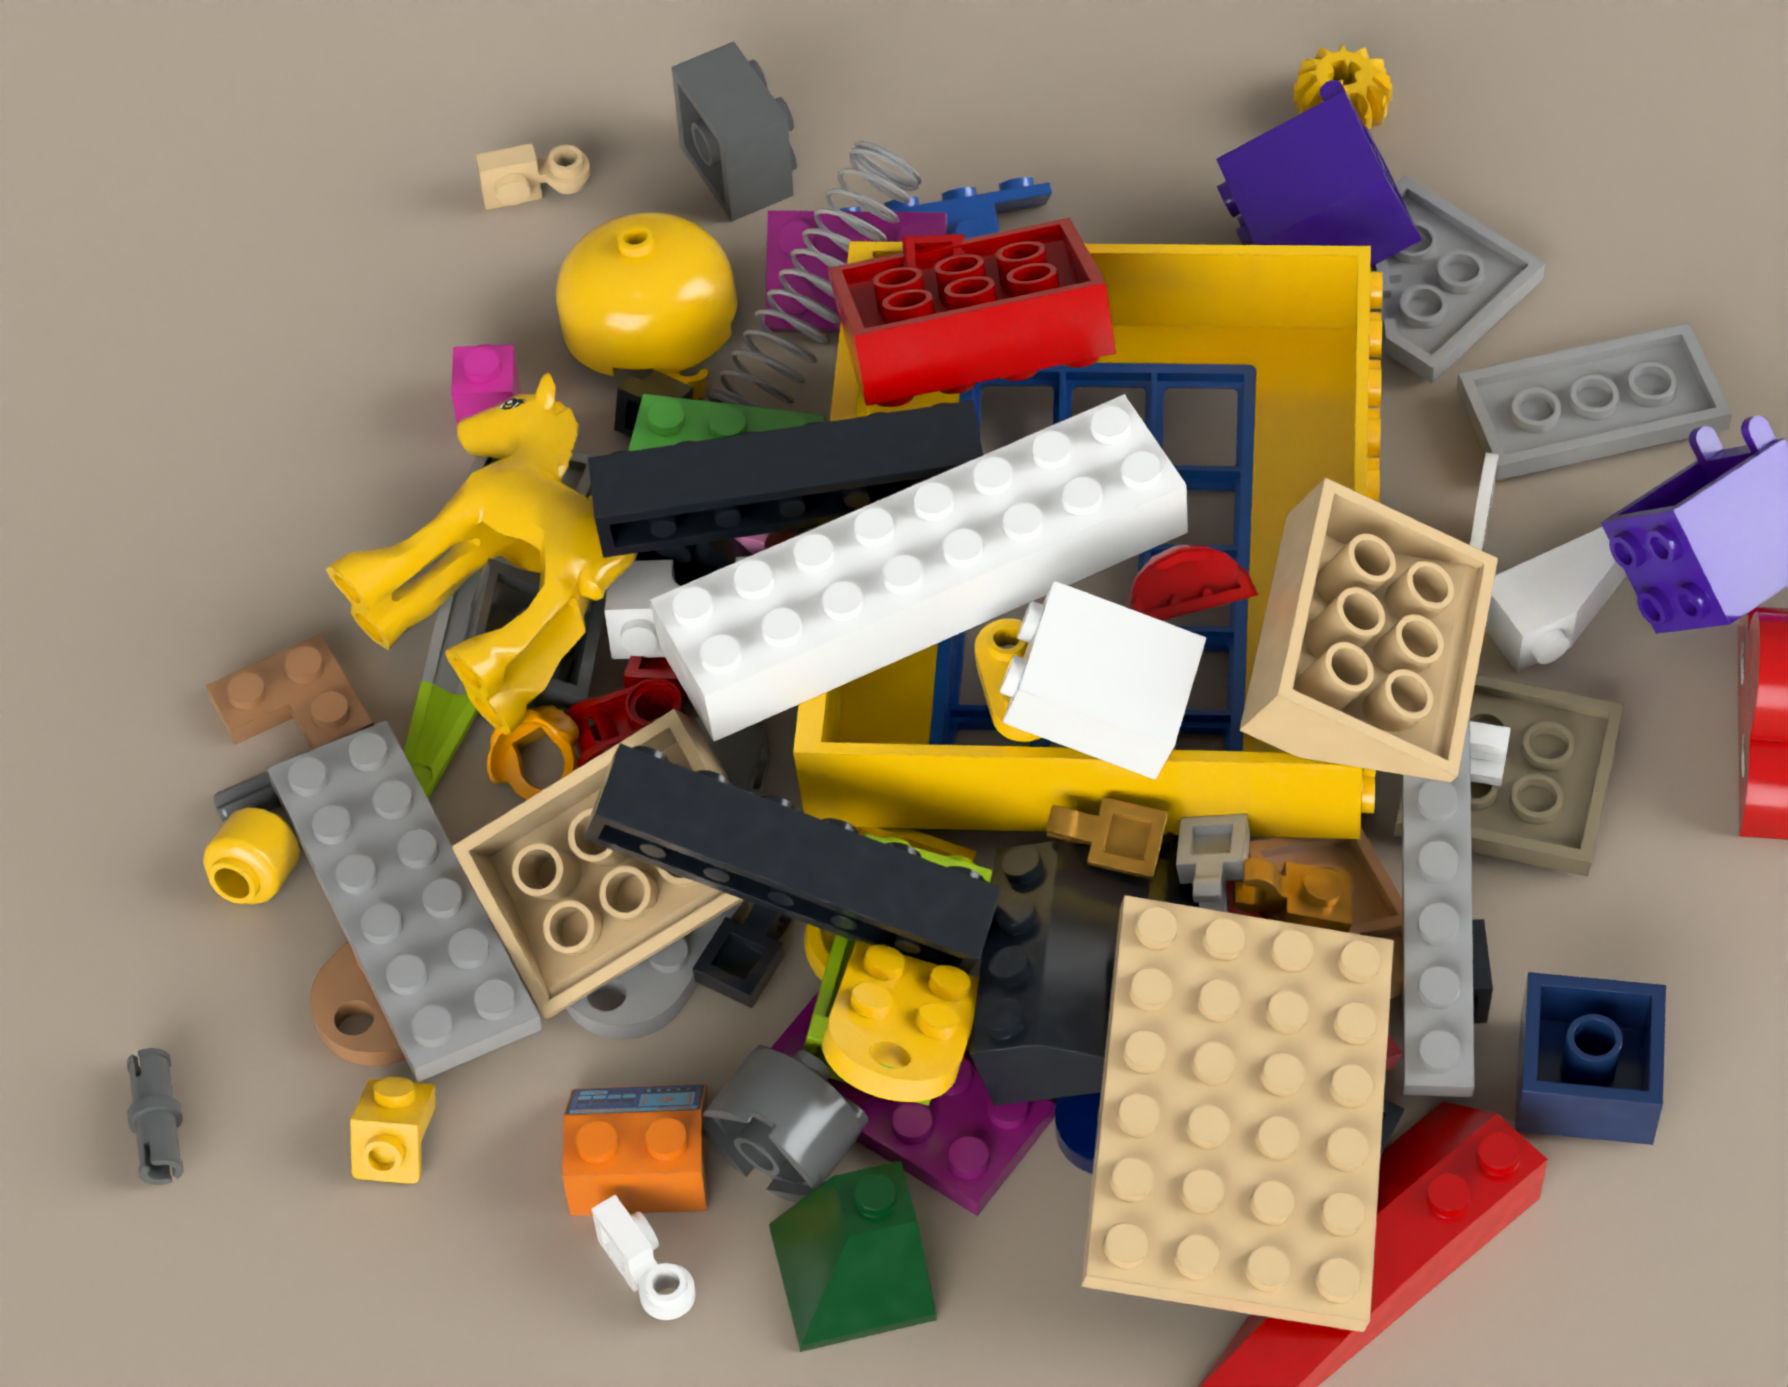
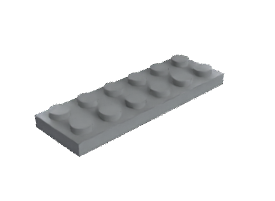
[267,720,542,1083]

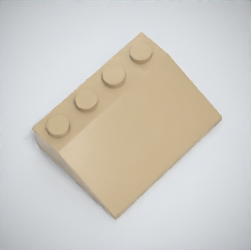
[1239,477,1498,782]
[452,709,743,1019]

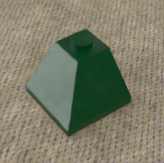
[769,1160,936,1352]

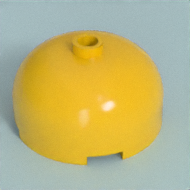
[556,212,738,377]

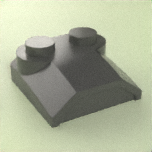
[462,558,605,712]

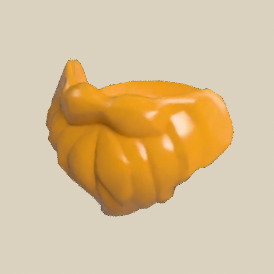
[486,705,579,800]

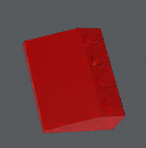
[828,217,1116,407]

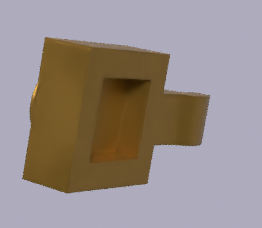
[1046,797,1169,880]
[1233,858,1353,933]

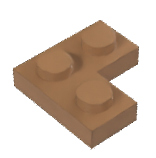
[206,633,374,750]

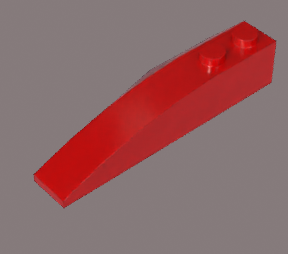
[1198,1102,1548,1387]

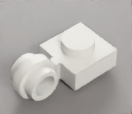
[592,1195,696,1320]

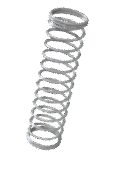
[707,141,922,408]

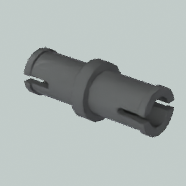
[127,1048,184,1185]

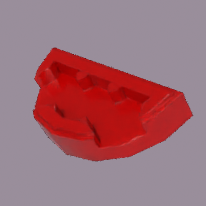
[1126,544,1259,621]

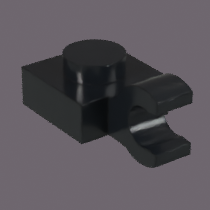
[692,904,792,1008]

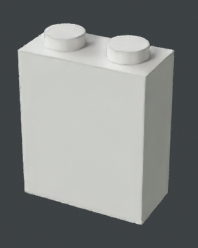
[999,581,1206,780]

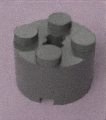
[703,1045,869,1203]

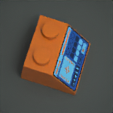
[562,1084,707,1216]

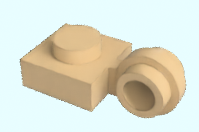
[475,143,591,210]

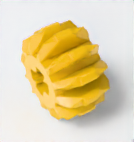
[1293,43,1393,130]

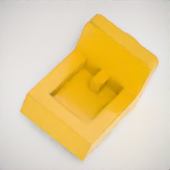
[350,1076,436,1184]

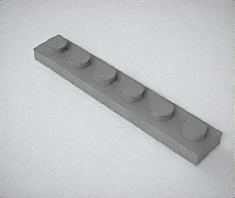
[1402,713,1474,1097]

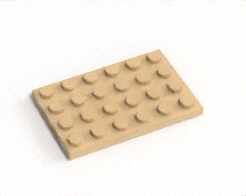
[1081,895,1394,1332]

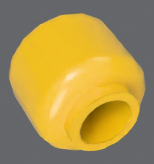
[203,807,301,904]

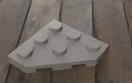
[1372,175,1546,384]

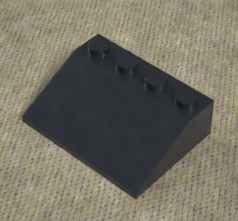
[969,840,1199,1106]

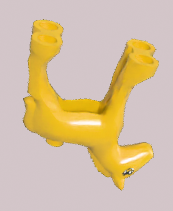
[326,372,638,735]

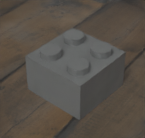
[671,41,797,222]

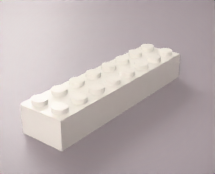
[650,394,1188,742]

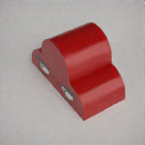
[1738,606,1788,840]

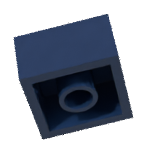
[1515,972,1666,1145]

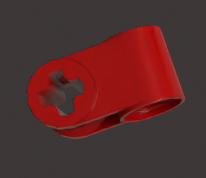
[565,678,686,769]

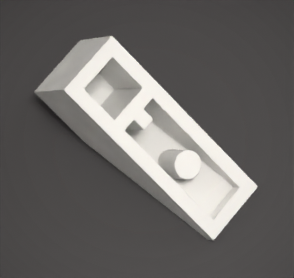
[1485,527,1627,672]

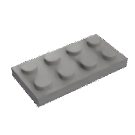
[1456,323,1732,481]

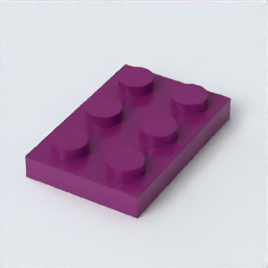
[765,210,948,333]

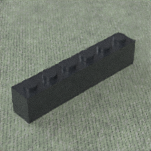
[588,400,983,558]
[582,743,1001,974]

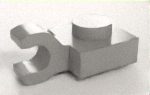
[1176,813,1250,912]

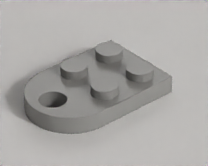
[566,900,749,1039]

